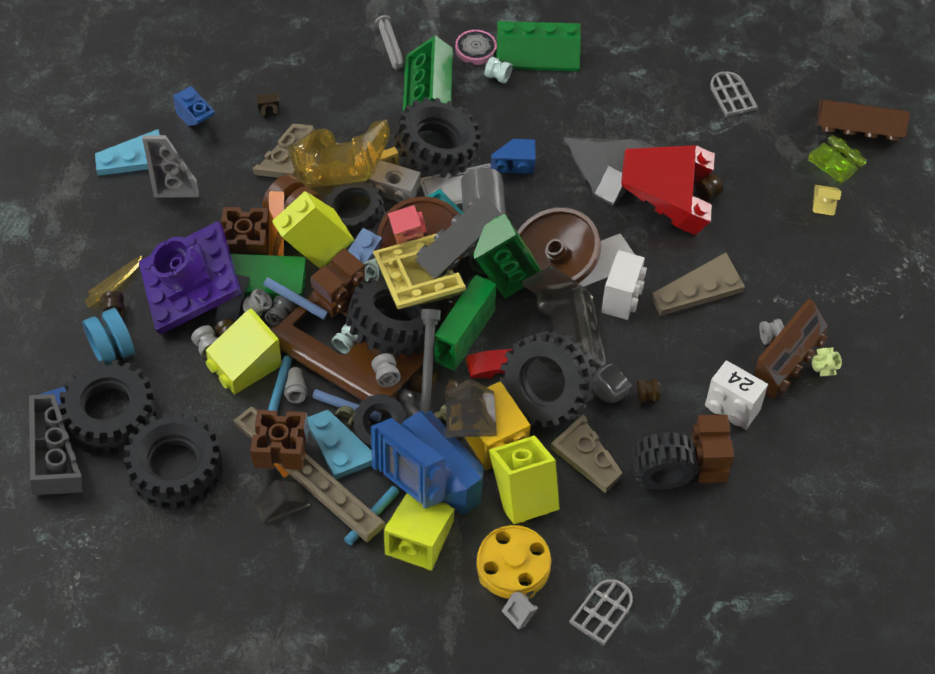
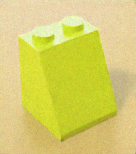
[272,191,354,269]
[206,308,282,395]
[489,435,559,524]
[384,493,454,571]

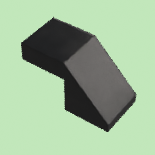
[215,274,251,324]

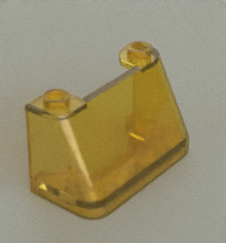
[288,119,390,188]

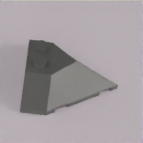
[564,138,654,206]

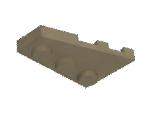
[252,124,315,178]
[550,414,622,493]

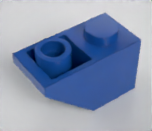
[173,86,215,126]
[490,139,535,174]

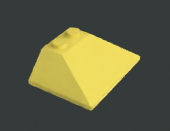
[373,233,466,309]

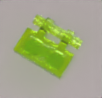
[808,135,866,184]

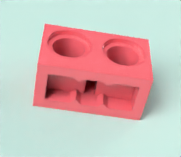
[388,205,427,244]

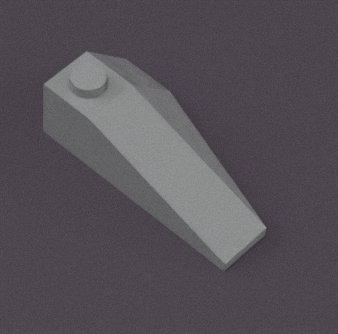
[142,135,199,197]

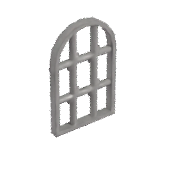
[710,71,758,117]
[569,579,632,645]

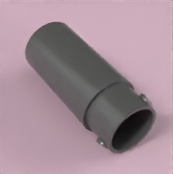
[461,168,506,274]

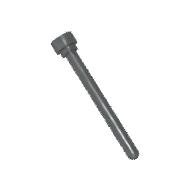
[421,309,441,414]

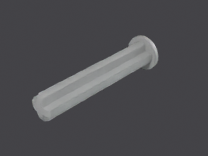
[375,15,404,69]

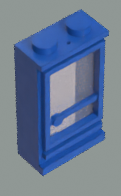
[371,418,445,509]

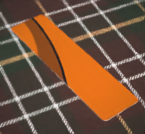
[268,191,284,256]

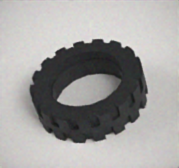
[324,180,385,236]

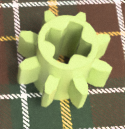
[812,347,842,377]

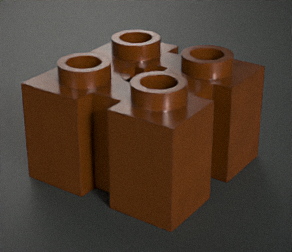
[221,207,269,255]
[311,248,365,318]
[250,410,309,470]
[691,414,734,483]

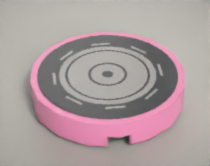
[455,30,496,65]

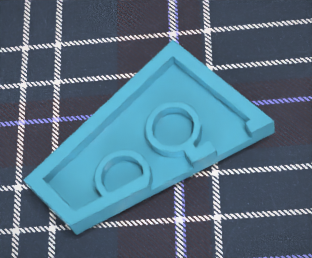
[95,129,160,176]
[307,410,372,479]

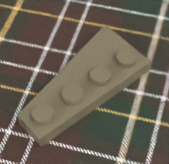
[651,253,745,316]

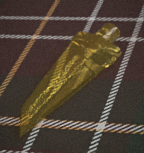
[84,255,142,307]

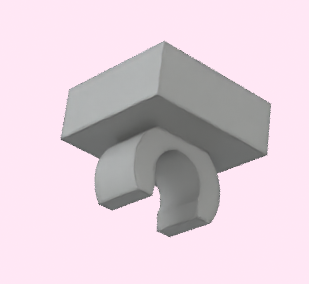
[502,591,538,629]

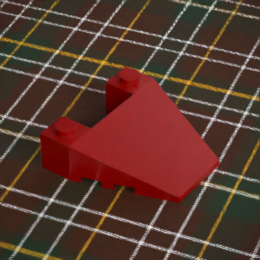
[621,145,715,235]

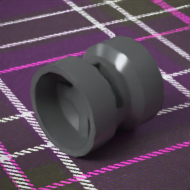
[265,295,296,327]

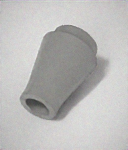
[284,367,308,403]

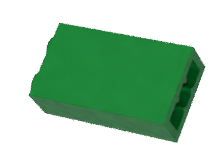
[231,254,307,307]
[434,275,496,371]

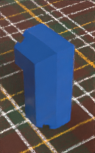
[399,411,484,514]

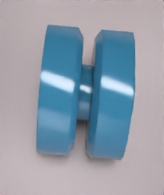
[82,308,135,365]

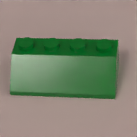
[496,21,581,71]
[403,35,453,112]
[473,214,544,299]

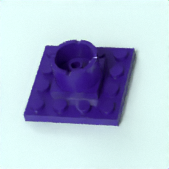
[138,221,242,335]

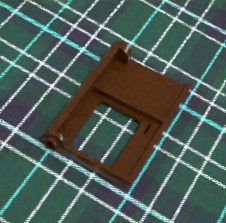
[271,294,434,414]

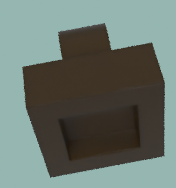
[256,93,279,117]

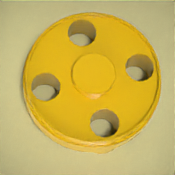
[477,525,551,600]

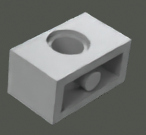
[370,160,421,203]

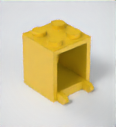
[448,381,530,471]

